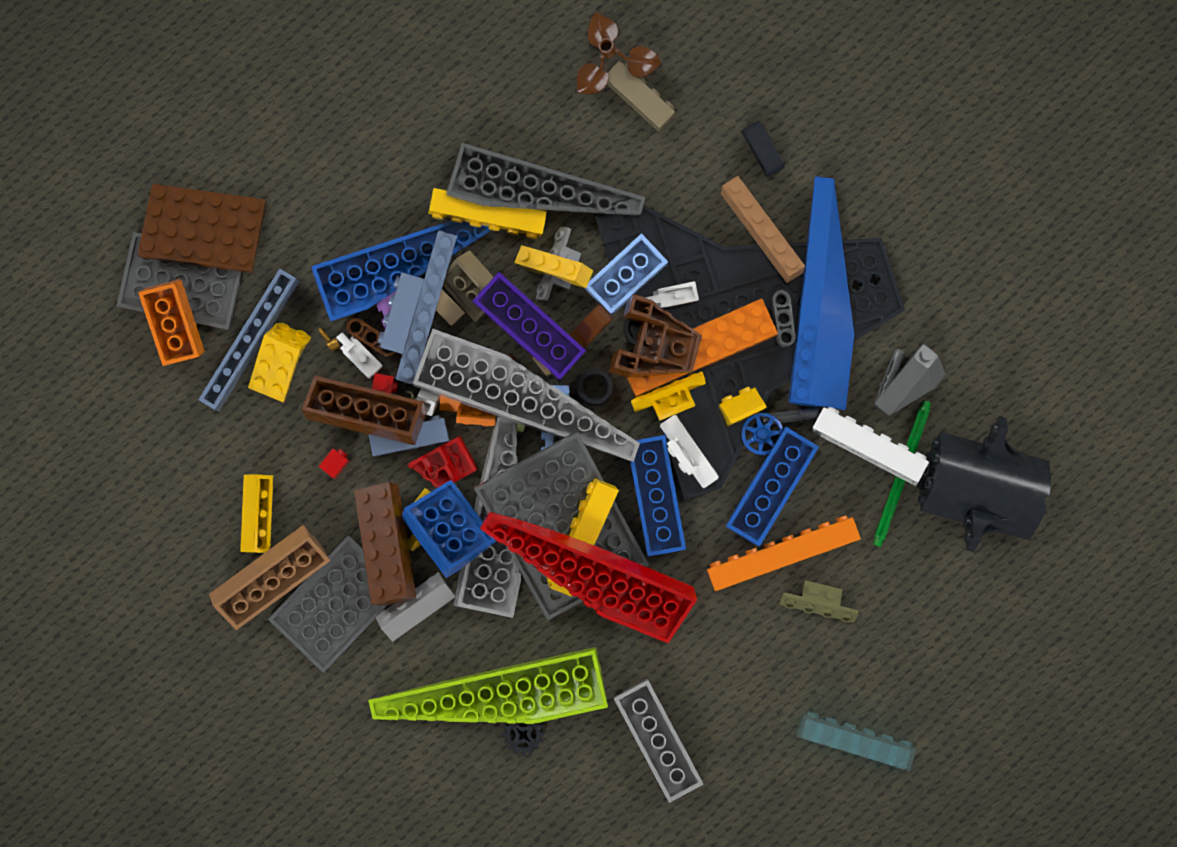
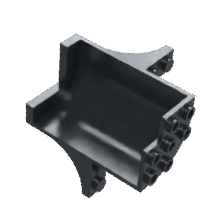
[917,416,1051,552]

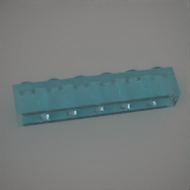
[796,711,916,771]

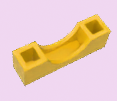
[515,245,593,288]

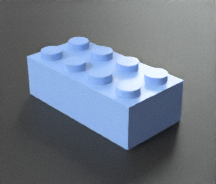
[585,234,668,315]

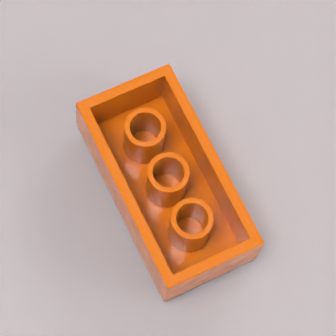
[138,279,205,366]

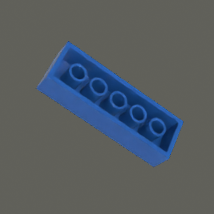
[725,427,819,546]
[630,435,686,556]

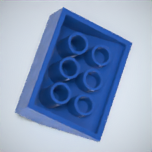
[401,480,496,578]

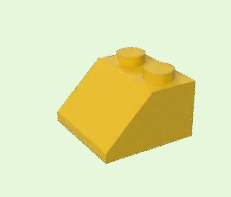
[719,387,767,426]

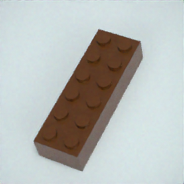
[302,376,427,445]
[354,482,416,606]

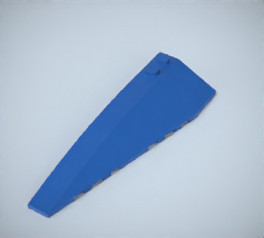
[311,221,491,322]

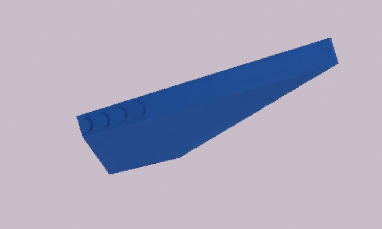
[788,177,854,410]

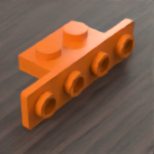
[439,396,496,426]

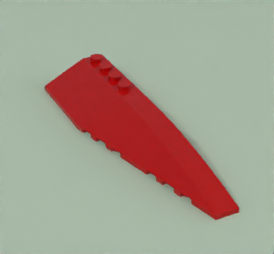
[480,511,697,643]

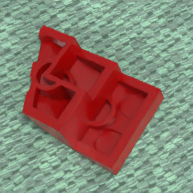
[407,436,478,488]

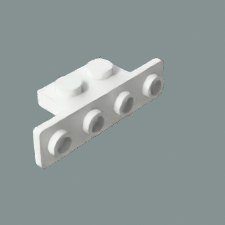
[660,415,719,488]

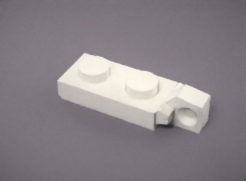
[646,282,699,309]
[336,333,383,379]

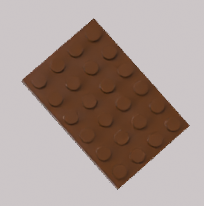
[137,184,266,273]

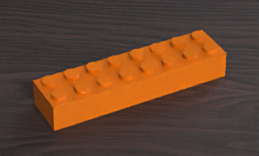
[627,299,778,398]

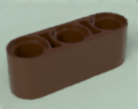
[569,304,614,348]
[347,318,397,358]

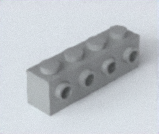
[375,572,456,642]

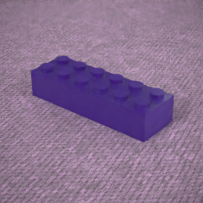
[472,272,586,380]

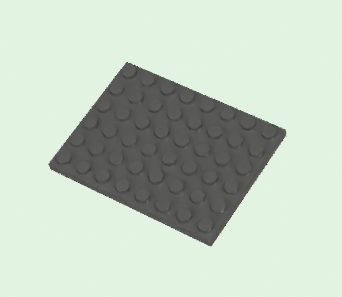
[474,431,649,620]

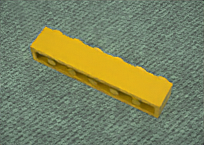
[428,188,547,239]
[547,478,619,596]

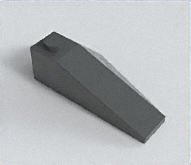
[874,343,946,417]

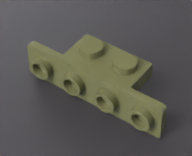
[779,580,859,622]

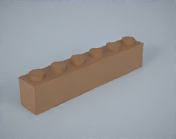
[721,176,805,283]

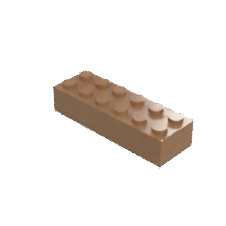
[209,525,330,630]

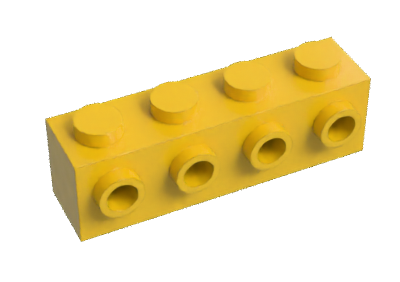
[240,475,273,553]

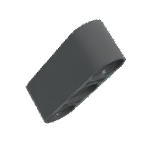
[771,290,796,348]

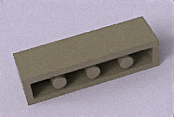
[607,60,675,132]

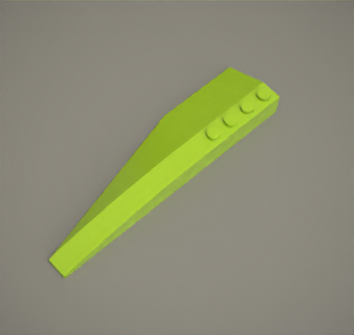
[368,647,608,724]

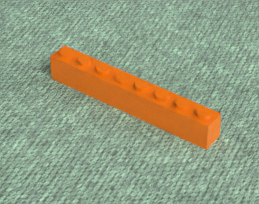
[706,515,861,591]

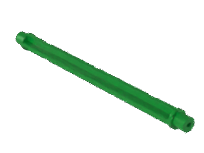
[873,400,931,547]

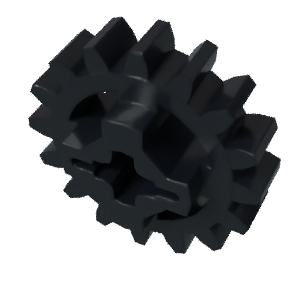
[502,723,545,756]

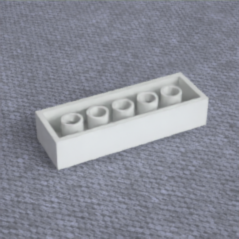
[812,407,929,486]

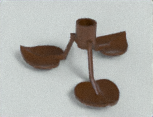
[577,12,661,94]

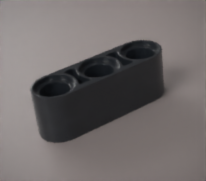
[741,120,785,177]

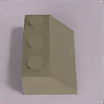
[443,250,494,323]

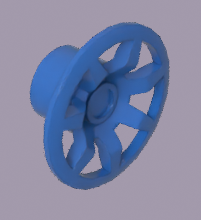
[741,413,783,455]

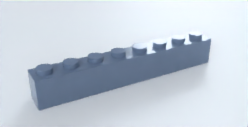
[396,230,457,384]
[198,269,300,411]

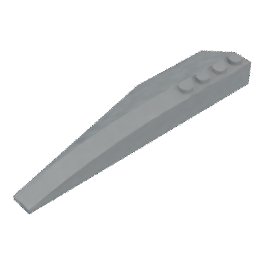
[413,329,640,462]

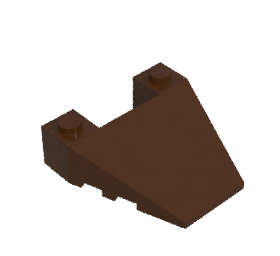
[609,294,702,378]

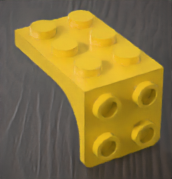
[248,323,311,402]

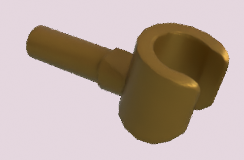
[318,328,340,351]

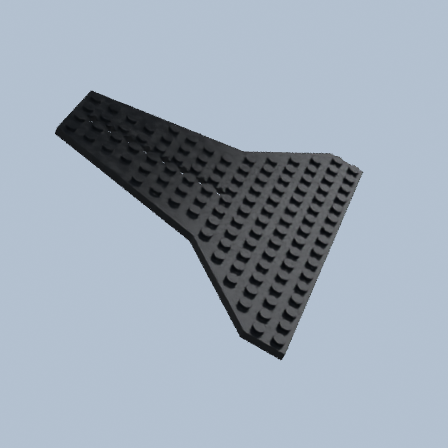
[594,198,905,500]

